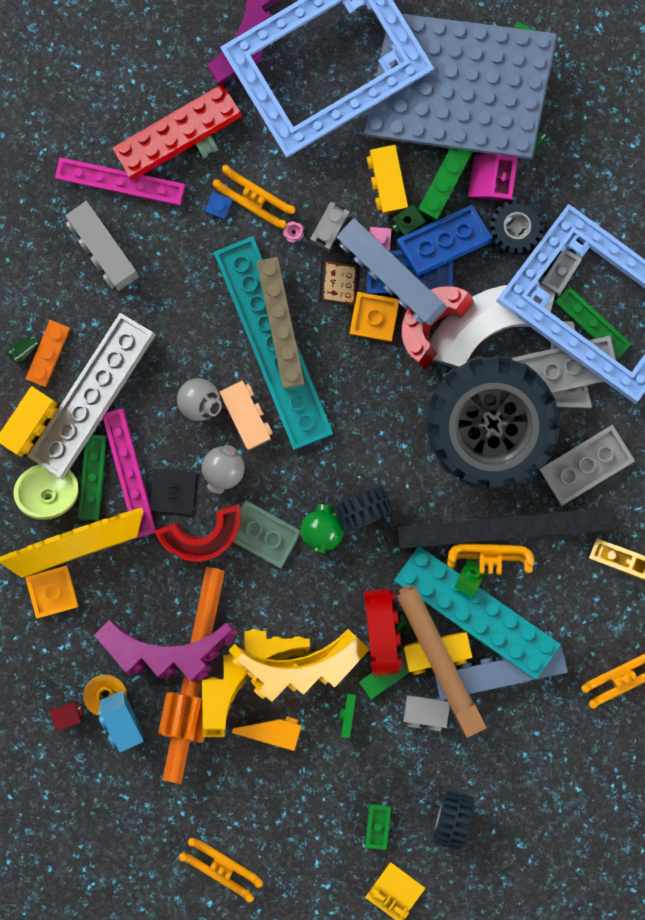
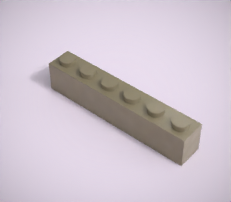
[257,257,304,390]

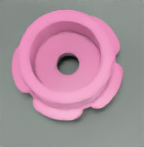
[283,221,304,243]

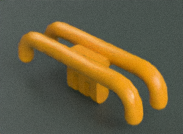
[213,165,295,229]
[447,543,534,575]
[581,654,645,709]
[179,838,263,903]

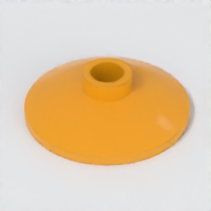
[83,675,127,716]

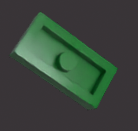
[454,559,487,598]
[339,693,356,738]
[365,804,391,850]

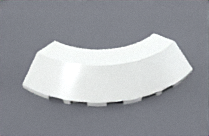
[430,285,555,368]

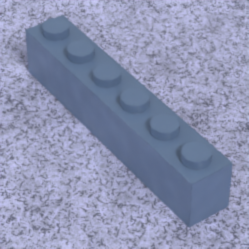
[336,218,447,326]
[434,647,568,700]

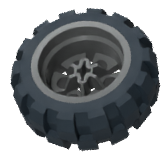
[426,355,560,490]

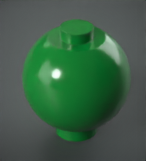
[300,504,344,554]

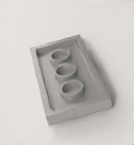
[539,425,635,506]

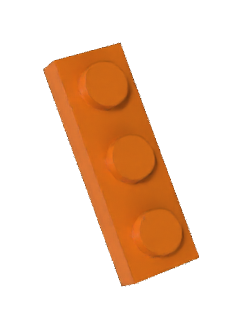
[25,320,70,387]

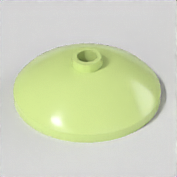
[14,465,79,519]

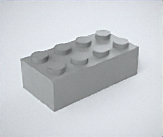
[65,201,139,291]

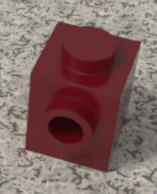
[49,701,85,731]

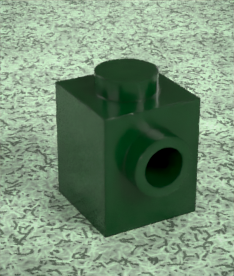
[391,204,426,236]

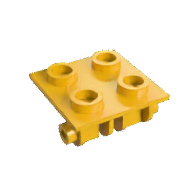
[365,862,425,920]

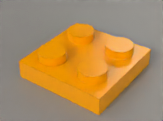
[350,292,399,342]
[25,566,79,619]

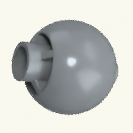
[177,378,221,421]
[202,445,245,494]

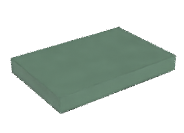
[233,500,301,569]

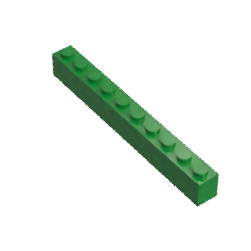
[418,21,535,222]

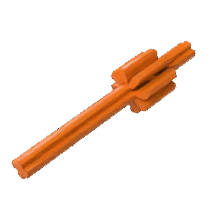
[158,567,225,784]

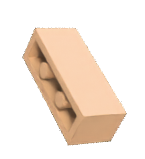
[220,380,273,451]

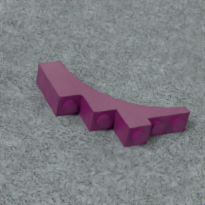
[207,0,280,86]
[94,620,238,683]

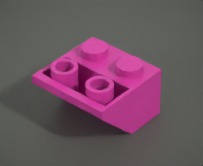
[468,154,518,203]

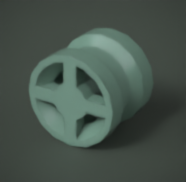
[195,135,219,159]

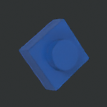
[205,192,233,220]

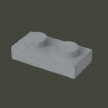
[541,249,582,296]

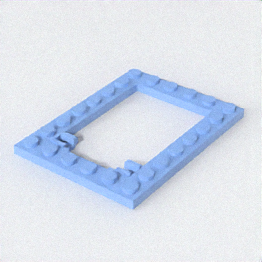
[220,0,434,158]
[496,204,645,404]

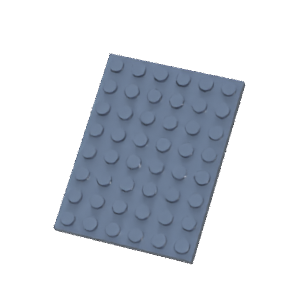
[364,14,557,160]

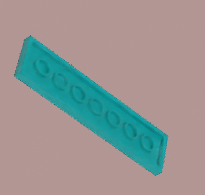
[394,547,561,681]

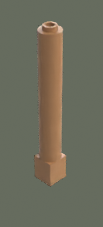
[397,585,486,738]

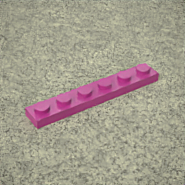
[55,157,185,206]
[103,408,156,538]

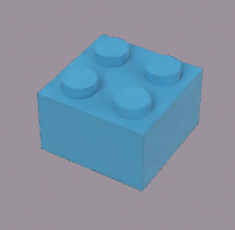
[98,690,144,752]

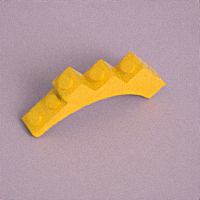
[202,629,310,737]
[228,629,370,702]

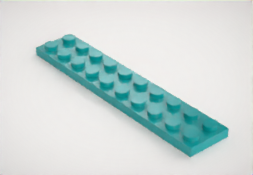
[213,236,333,450]

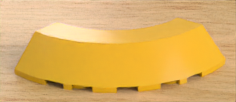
[0,507,143,578]

